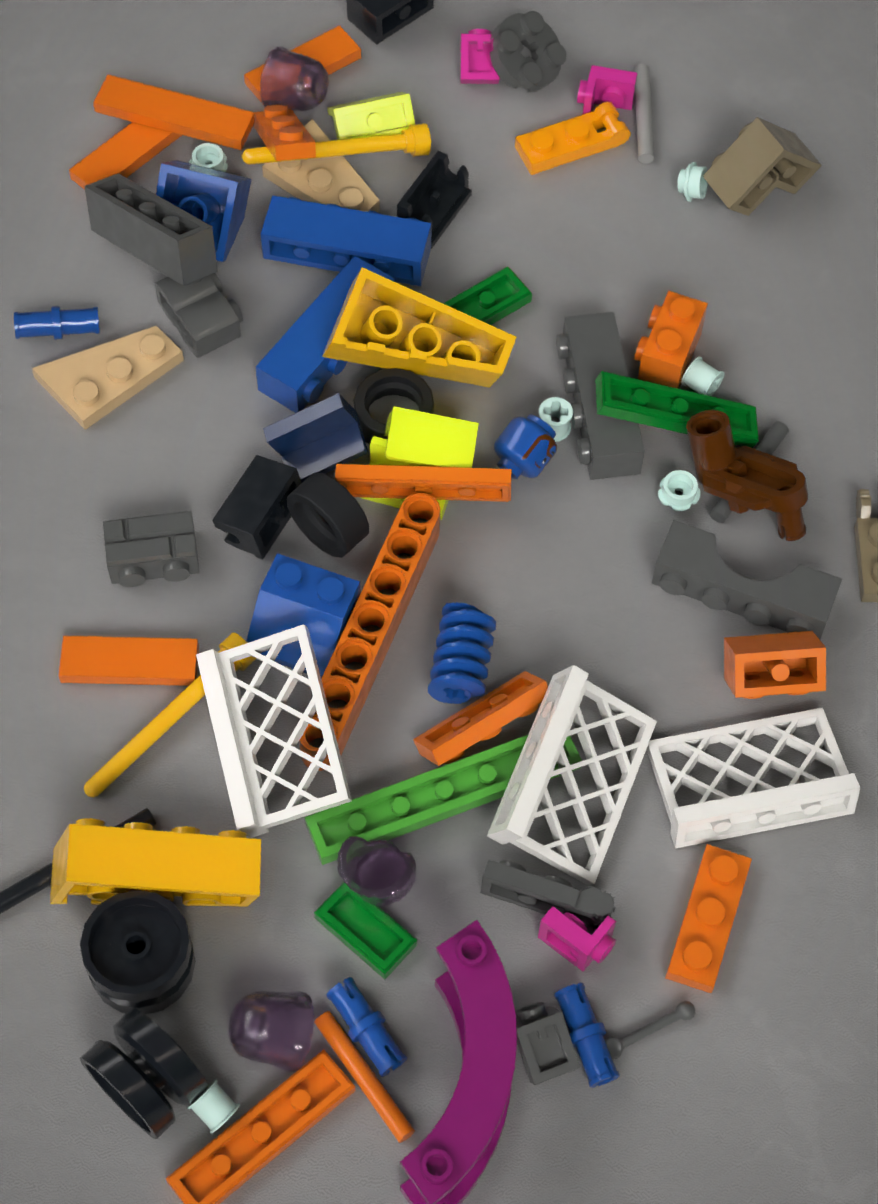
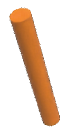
[314,1011,415,1143]

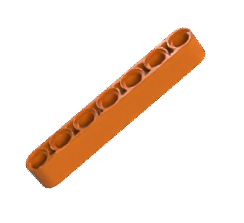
[299,492,440,771]

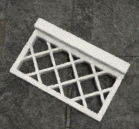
[196,624,352,838]
[487,665,657,886]
[646,707,860,849]

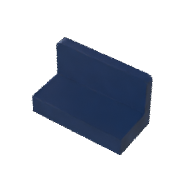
[263,393,368,483]

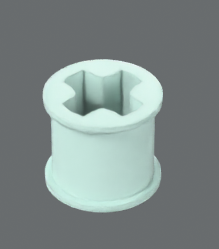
[681,356,725,396]
[539,397,573,442]
[187,1079,240,1134]

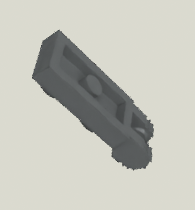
[480,860,616,930]

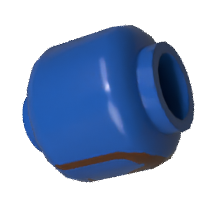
[494,414,557,480]

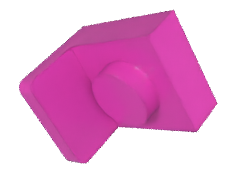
[460,29,499,84]
[577,65,637,114]
[538,906,616,972]

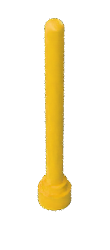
[242,123,431,165]
[84,632,256,798]

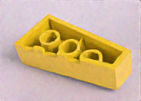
[322,267,517,388]
[50,818,261,907]

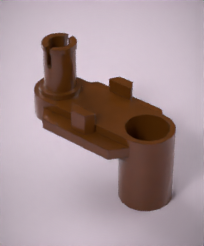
[686,410,808,541]

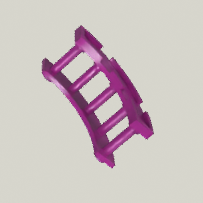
[400,920,517,1204]

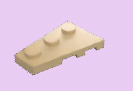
[262,119,380,212]
[32,326,184,430]

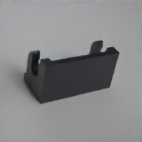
[397,151,472,249]
[212,455,302,560]

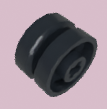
[80,890,196,1015]
[79,1008,209,1139]

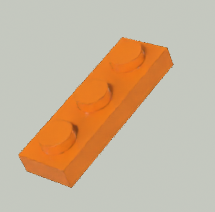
[254,105,316,161]
[413,671,548,766]
[665,844,752,994]

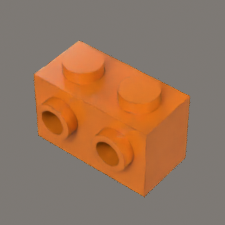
[634,291,708,389]
[724,631,826,699]

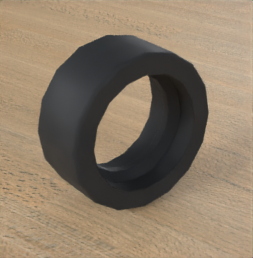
[353,368,434,445]
[287,473,369,558]

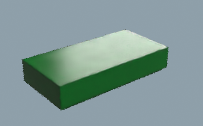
[314,879,417,980]

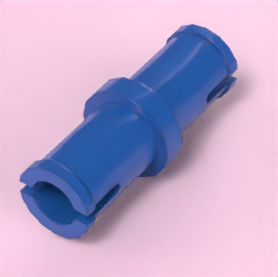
[14,306,100,340]
[326,977,407,1077]
[554,983,620,1088]

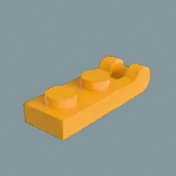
[515,102,631,175]

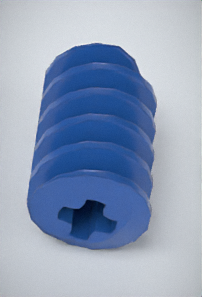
[428,602,497,704]

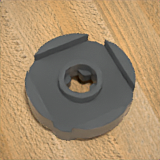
[490,11,567,92]

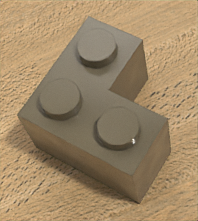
[703,117,822,216]

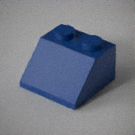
[156,160,252,262]
[246,553,361,678]

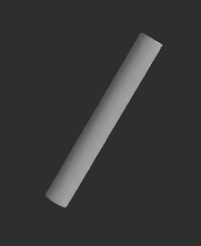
[634,64,654,164]

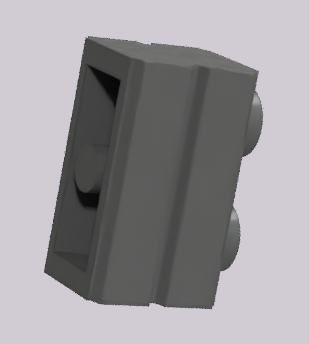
[103,511,200,587]

